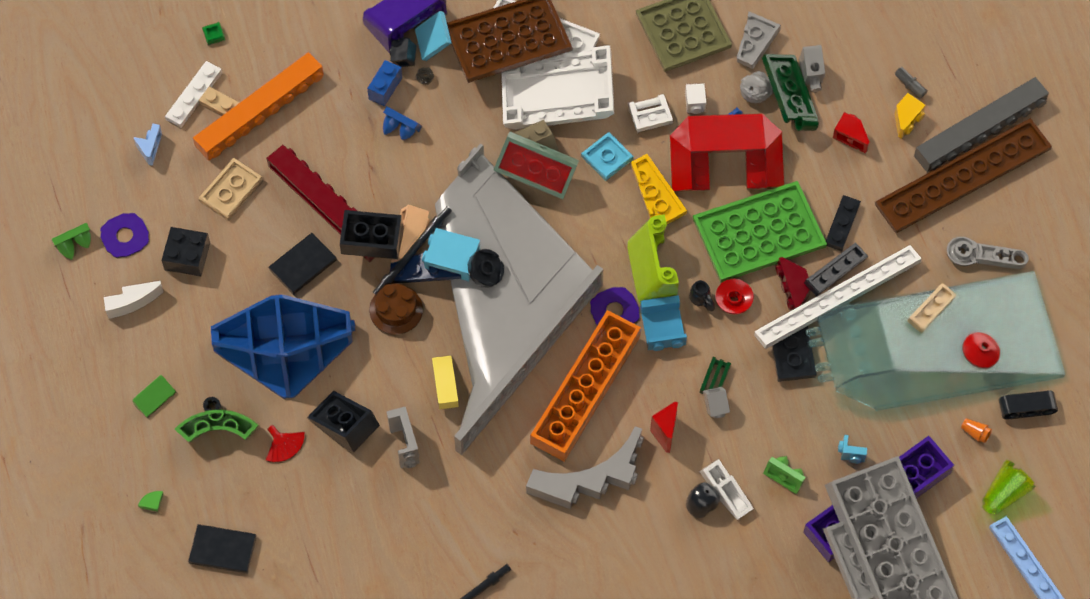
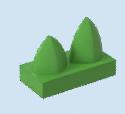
[52,223,91,260]
[763,456,806,494]

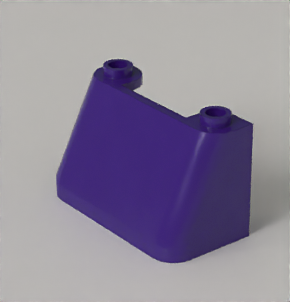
[363,0,447,53]

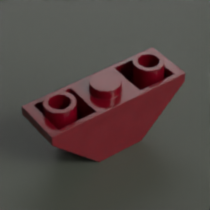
[775,257,811,310]

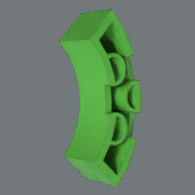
[175,410,260,442]

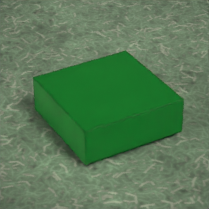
[202,22,225,45]

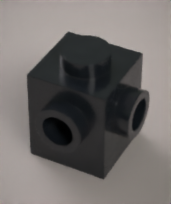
[390,37,417,67]

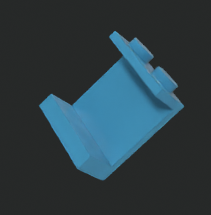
[640,295,687,351]

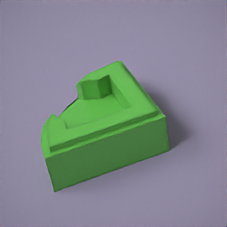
[138,491,164,512]

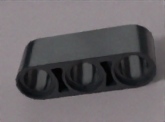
[999,391,1058,420]

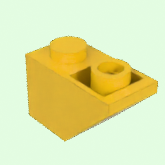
[894,93,926,139]

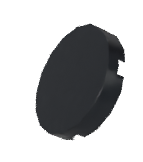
[468,249,504,288]

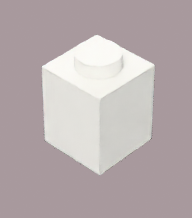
[685,84,706,114]

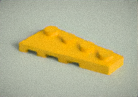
[631,154,687,224]

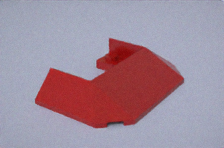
[670,114,784,192]

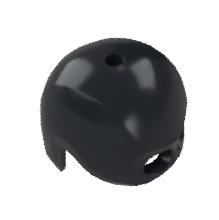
[686,482,720,518]

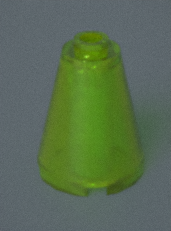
[981,460,1036,515]

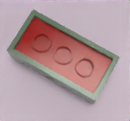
[494,132,579,199]

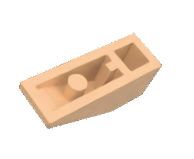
[391,205,430,263]

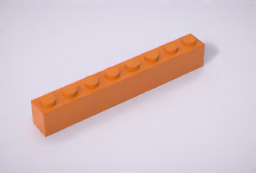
[193,52,324,161]

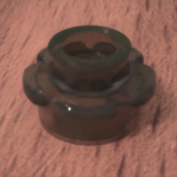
[416,67,434,85]

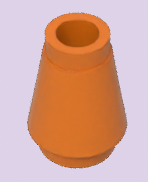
[961,418,992,443]

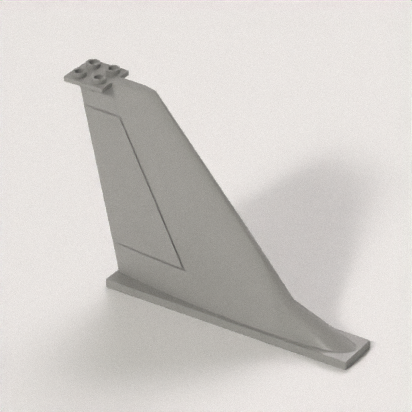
[435,144,603,455]

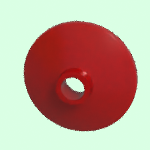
[715,279,754,315]
[962,332,1000,368]

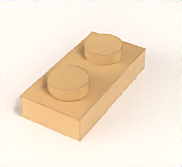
[199,87,239,116]

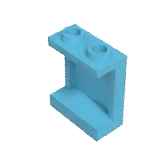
[422,228,480,281]

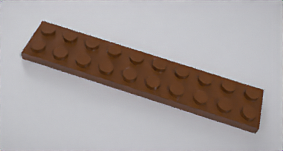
[875,118,1052,234]

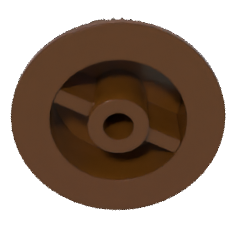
[369,283,423,335]

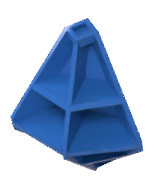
[211,295,356,399]

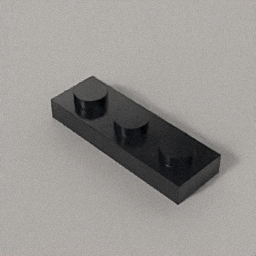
[826,195,861,251]

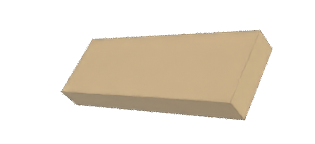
[907,283,957,334]

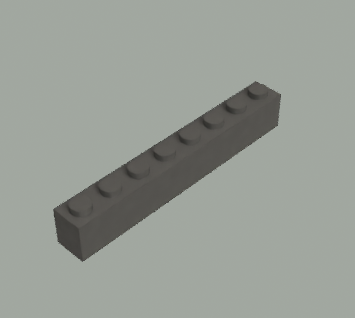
[914,77,1049,172]

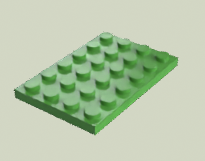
[693,181,827,283]

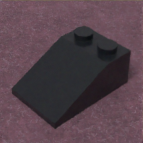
[307,390,380,453]

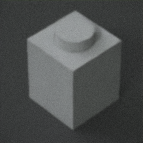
[703,387,730,418]

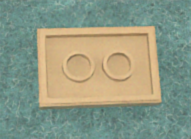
[198,158,263,221]

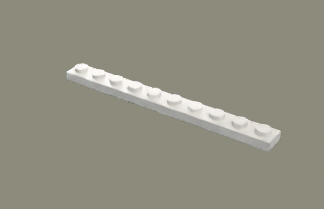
[754,245,922,349]

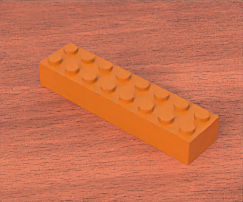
[530,310,641,462]

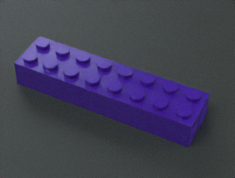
[803,435,954,563]

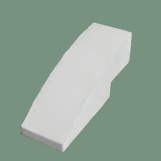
[104,281,163,319]
[699,459,754,520]

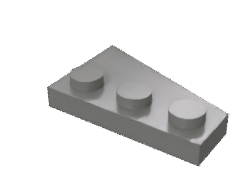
[737,12,781,69]

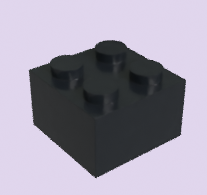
[161,227,210,277]

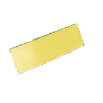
[432,355,459,410]

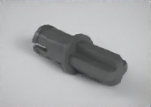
[895,67,928,99]

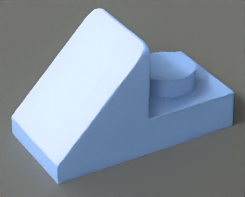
[133,124,162,166]

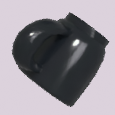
[689,280,715,311]

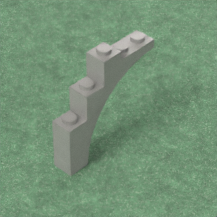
[526,426,644,509]

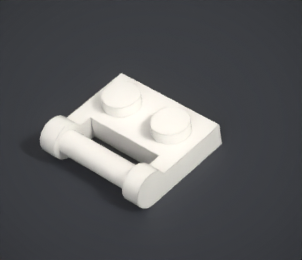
[628,94,673,132]

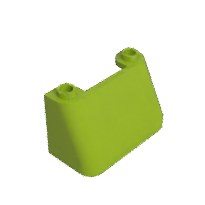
[627,214,679,304]

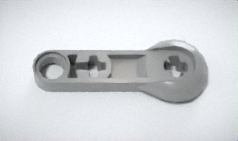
[947,237,1029,269]

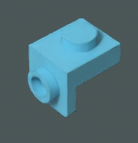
[838,435,867,464]

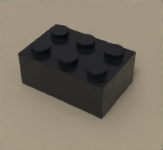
[339,210,403,259]

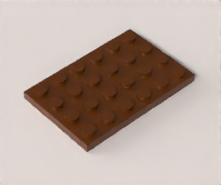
[447,0,572,83]

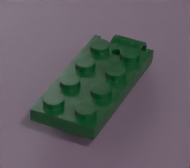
[762,54,818,131]

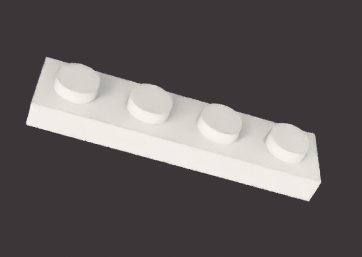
[165,61,222,128]

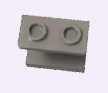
[386,406,420,469]

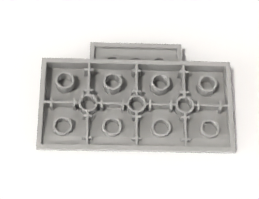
[823,456,958,599]

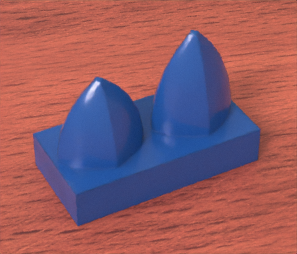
[383,106,422,140]

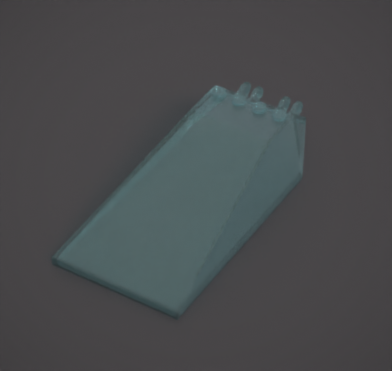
[806,271,1065,411]

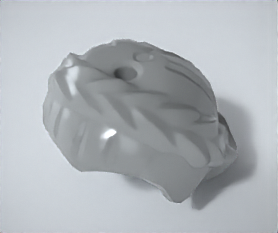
[740,71,773,103]

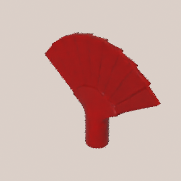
[266,425,305,462]

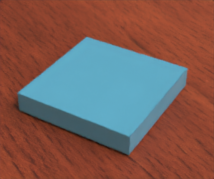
[415,11,451,61]
[581,132,634,181]

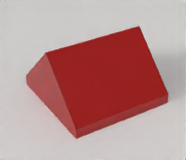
[650,402,678,453]

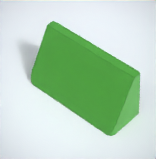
[132,375,176,418]

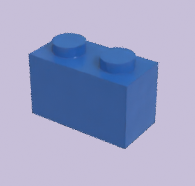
[367,60,402,107]

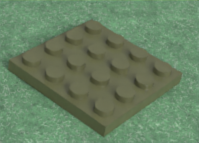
[636,0,732,72]

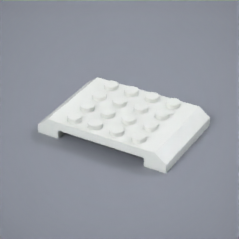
[502,45,614,130]

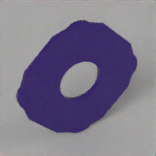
[100,213,149,258]
[590,287,639,326]

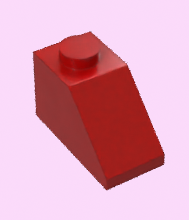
[832,112,869,154]

